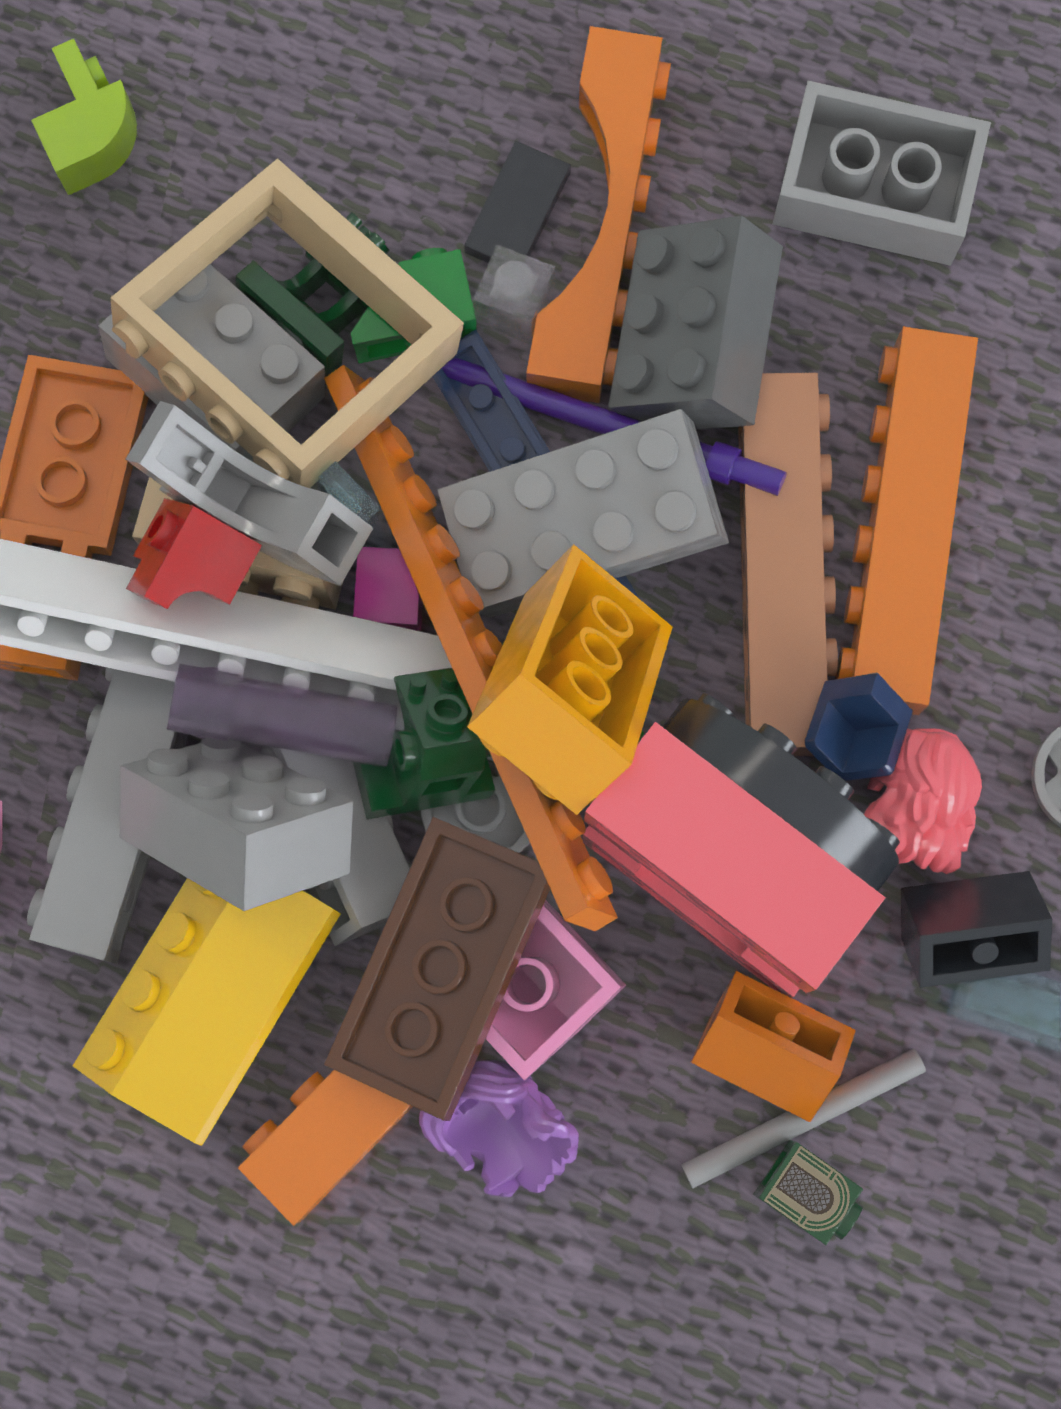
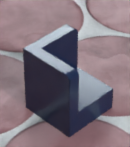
[805,673,913,781]

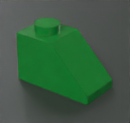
[351,248,477,364]

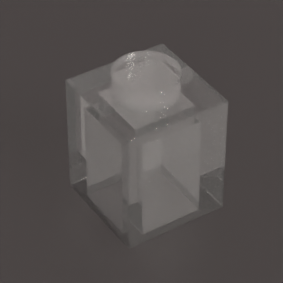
[473,245,555,346]

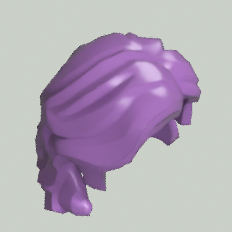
[419,1060,579,1197]

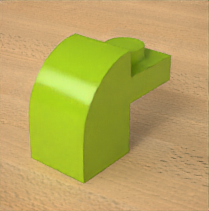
[31,38,137,195]

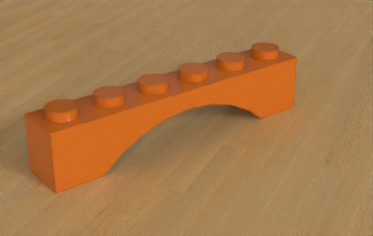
[526,26,671,404]

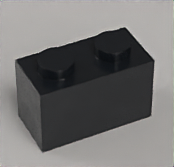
[901,871,1052,988]

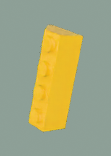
[72,878,341,1146]

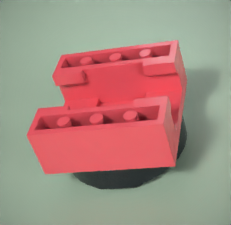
[582,693,900,998]

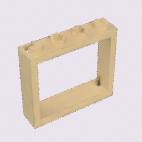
[110,158,464,488]

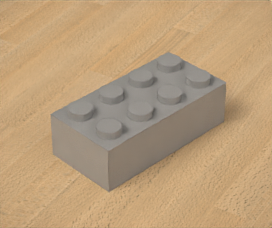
[437,409,729,617]

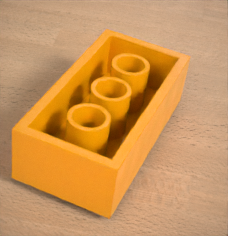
[467,544,673,815]

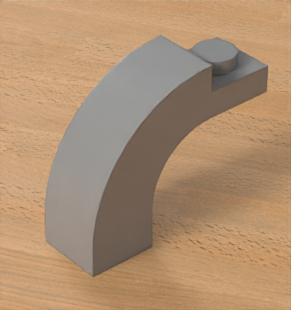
[125,401,373,586]

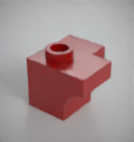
[126,498,262,609]

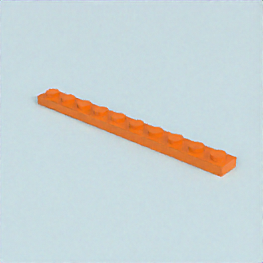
[324,365,618,931]

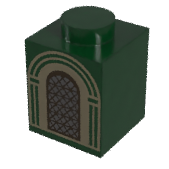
[753,1140,863,1245]

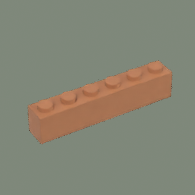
[738,373,838,756]

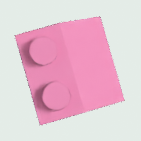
[486,900,626,1080]

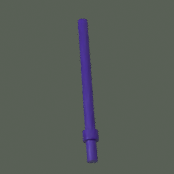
[442,358,787,496]

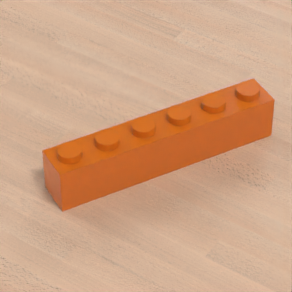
[835,326,978,715]

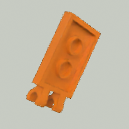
[0,355,149,559]

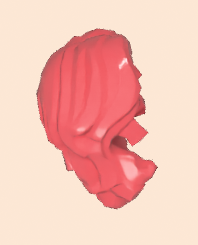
[864,728,982,874]

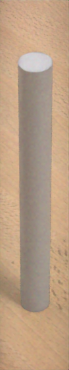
[681,1048,926,1189]

